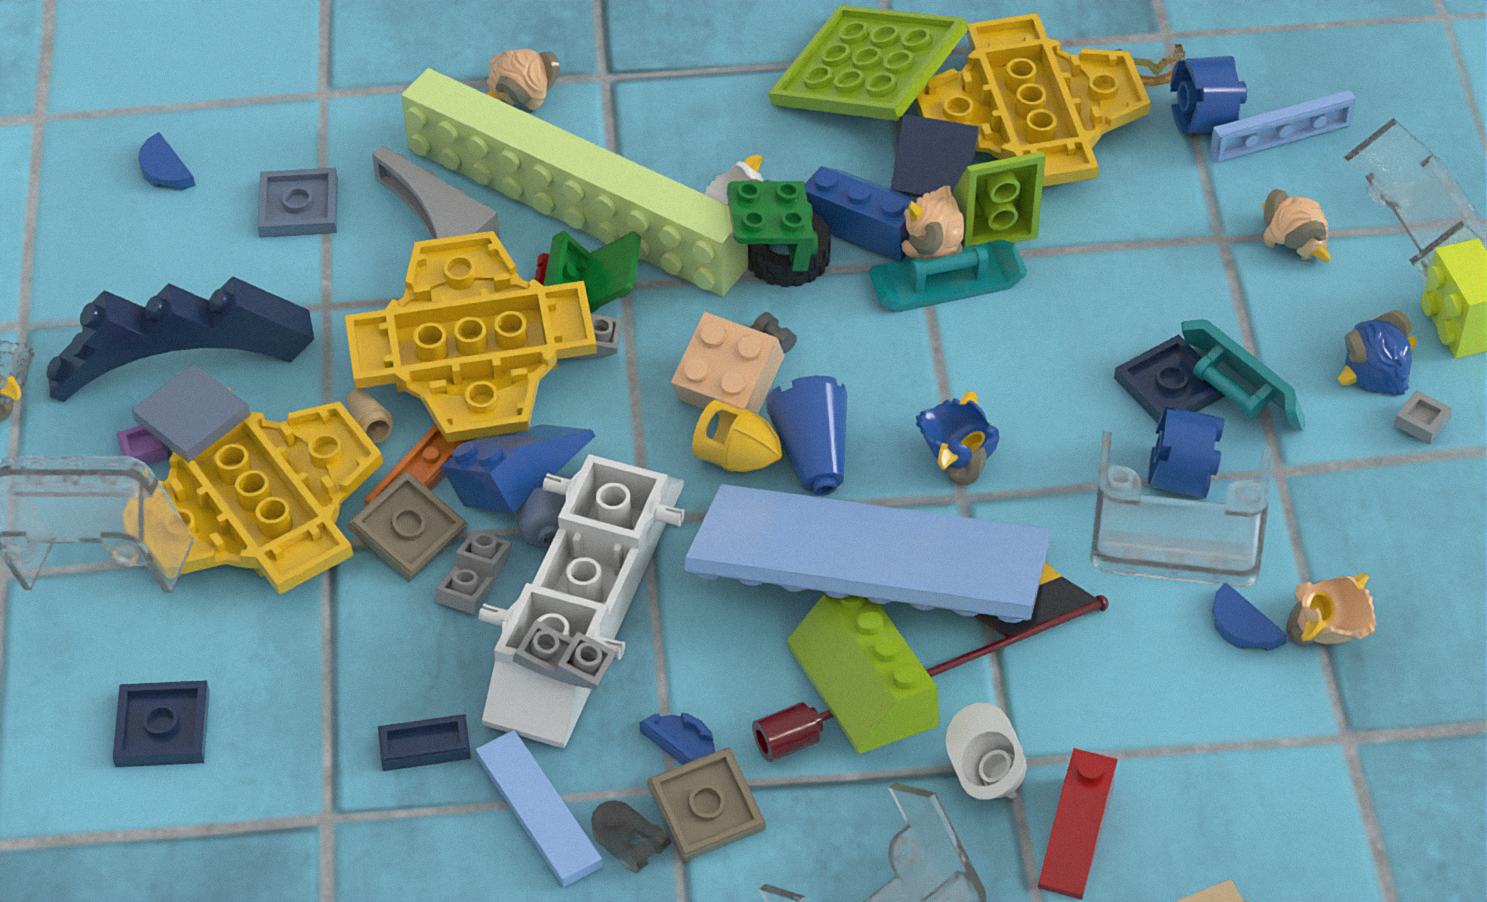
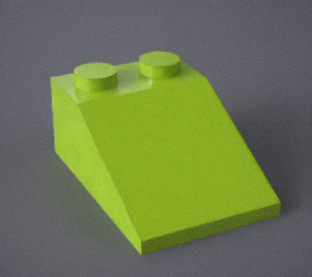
[952,151,1046,247]

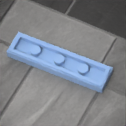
[1209,90,1356,163]
[475,730,603,888]

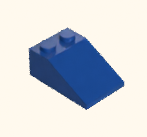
[441,424,595,513]

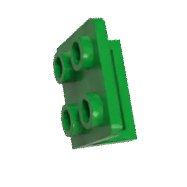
[726,181,818,271]
[544,230,641,313]

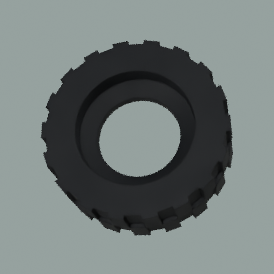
[748,209,831,288]

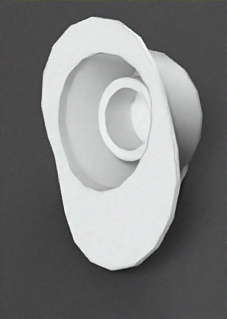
[945,702,1027,800]

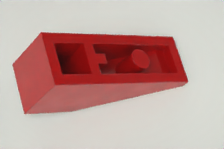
[1038,748,1118,900]

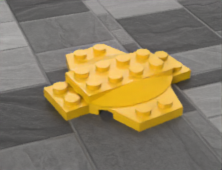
[914,13,1151,187]
[344,231,597,443]
[120,387,383,595]

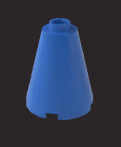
[766,375,847,496]

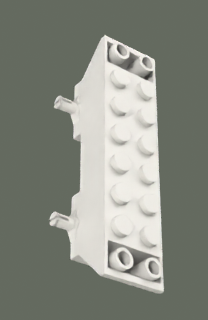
[479,454,685,749]

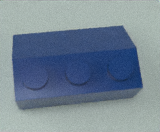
[804,166,917,262]

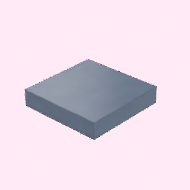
[258,167,338,238]
[131,363,251,463]

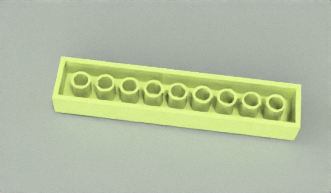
[401,68,748,297]

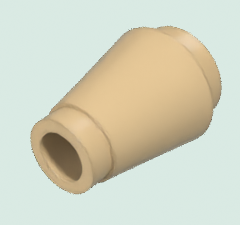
[346,388,393,444]

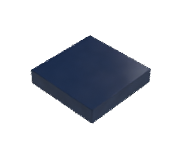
[890,114,980,196]
[1114,334,1226,423]
[113,680,210,767]

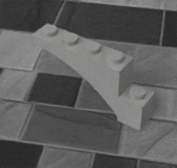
[372,145,500,240]

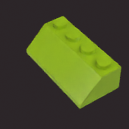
[787,594,940,755]

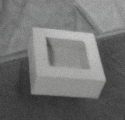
[1394,390,1452,444]

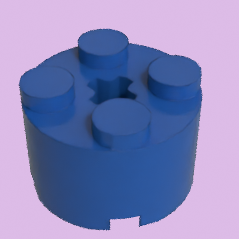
[1170,56,1247,134]
[1147,407,1224,498]

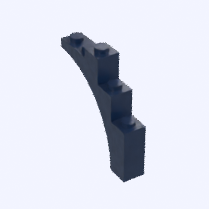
[46,276,315,402]

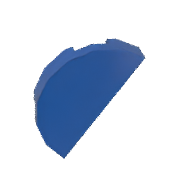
[138,132,195,190]
[1212,582,1287,651]
[639,713,716,765]

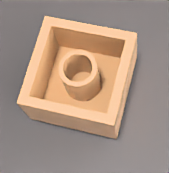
[671,312,785,414]

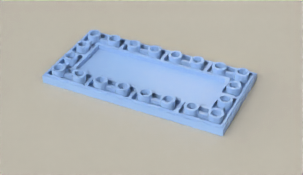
[684,484,1051,623]

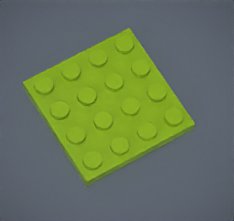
[768,5,968,121]

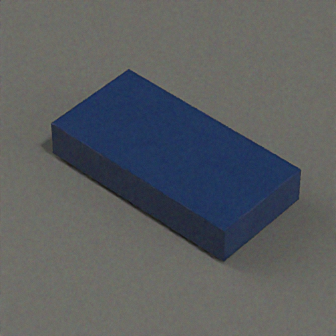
[378,714,471,771]

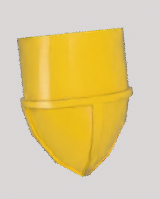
[692,400,783,472]

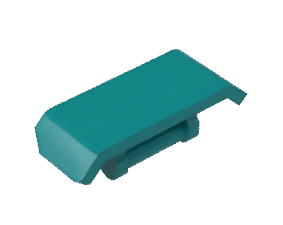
[869,239,1027,312]
[1181,319,1305,431]

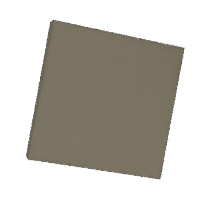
[348,470,468,582]
[647,747,766,863]

